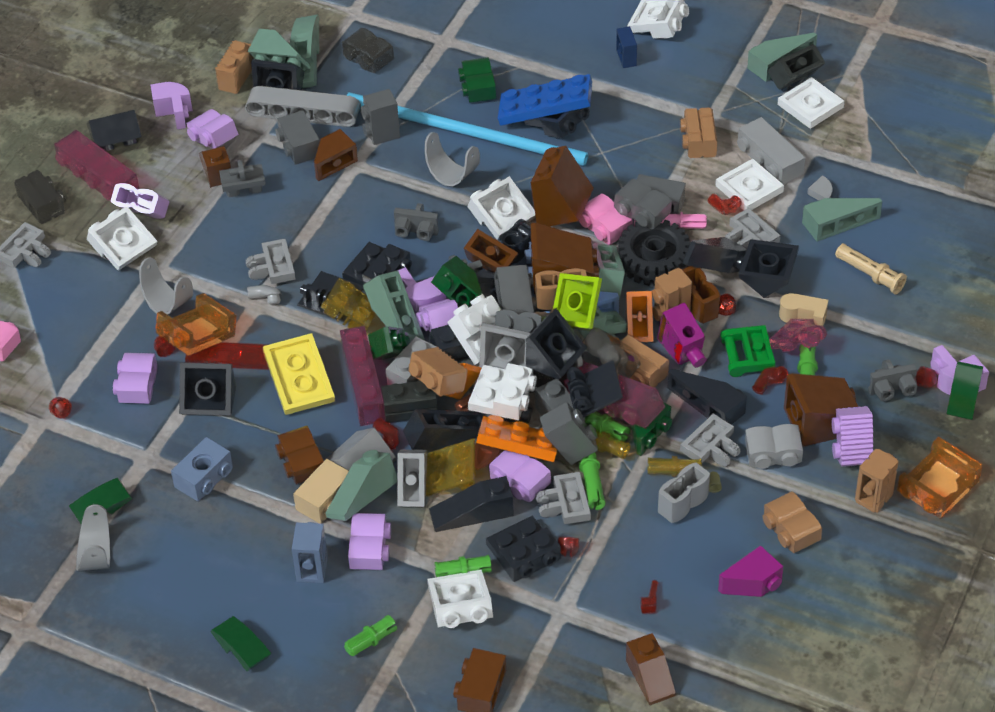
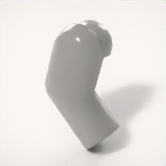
[247,285,281,305]

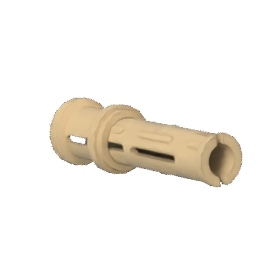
[835,243,907,294]

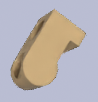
[779,293,829,333]

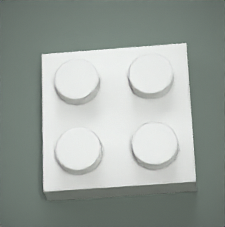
[778,77,844,129]
[716,159,784,210]

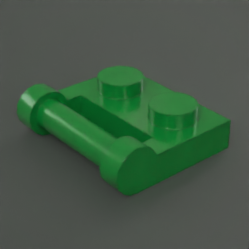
[720,325,775,377]

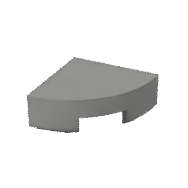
[808,175,832,200]

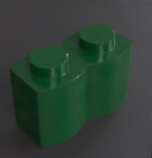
[458,57,496,103]

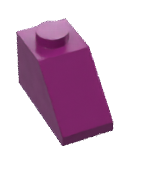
[718,546,783,597]

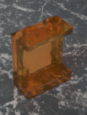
[156,293,237,356]
[897,437,982,519]

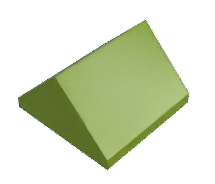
[553,273,602,331]

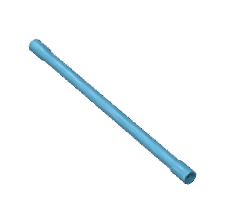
[347,92,588,166]

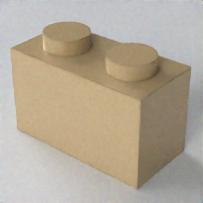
[293,459,349,524]

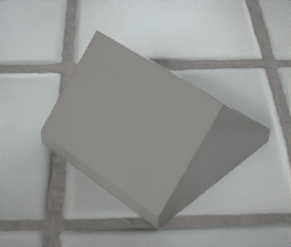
[479,323,531,369]
[324,428,396,471]

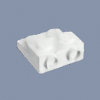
[627,0,689,39]
[467,176,536,240]
[87,206,157,271]
[447,294,501,365]
[468,363,537,420]
[427,569,493,628]

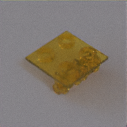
[321,278,376,335]
[426,438,476,496]

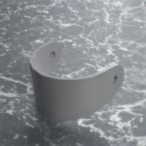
[425,132,480,186]
[139,257,193,316]
[76,505,110,571]

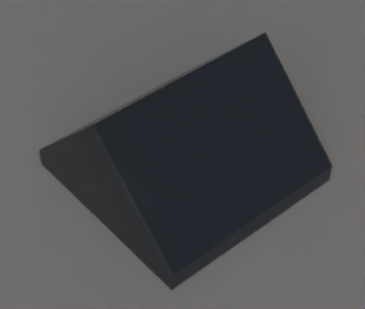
[251,59,305,91]
[739,239,799,298]
[526,308,587,379]
[179,362,236,416]

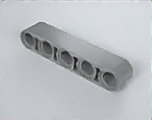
[245,86,361,127]

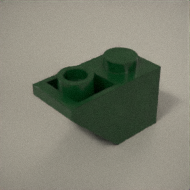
[431,256,482,308]
[368,326,410,360]
[630,392,672,456]

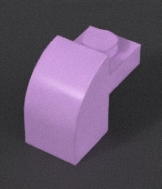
[151,82,193,129]
[397,267,446,315]
[931,345,989,395]

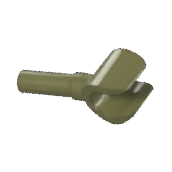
[709,471,722,493]

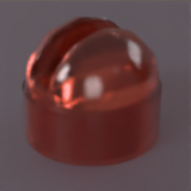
[719,293,736,316]
[154,335,176,357]
[916,366,938,388]
[49,397,72,418]
[558,537,580,557]

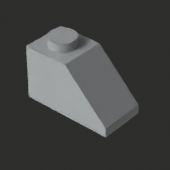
[398,450,427,507]

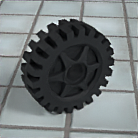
[618,220,691,286]

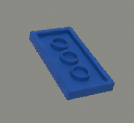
[498,74,592,126]

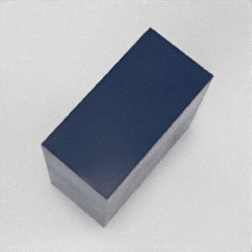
[616,26,637,68]

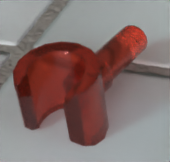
[641,580,659,614]

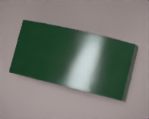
[946,361,983,420]
[69,478,133,524]
[210,616,271,671]

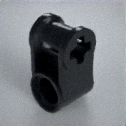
[501,219,531,263]

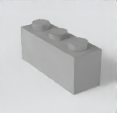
[737,117,805,185]

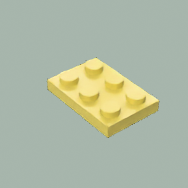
[263,333,335,415]

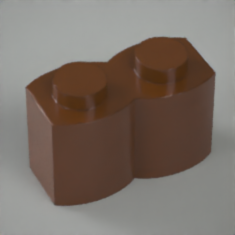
[682,266,720,324]
[275,426,324,484]

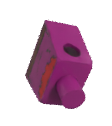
[657,302,707,368]

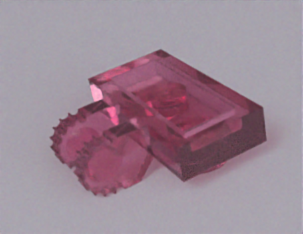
[769,319,827,352]

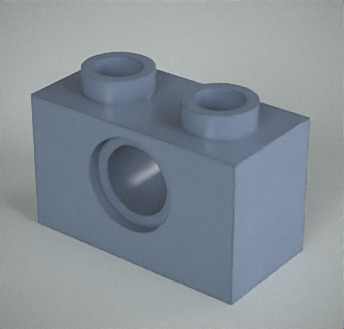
[171,437,233,501]
[292,522,328,583]

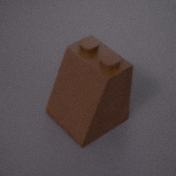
[530,145,594,227]
[530,223,599,294]
[784,373,861,447]

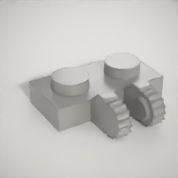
[725,208,780,248]
[0,222,51,268]
[246,239,296,284]
[680,414,741,467]
[536,472,591,524]

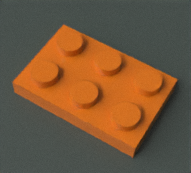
[476,415,557,462]

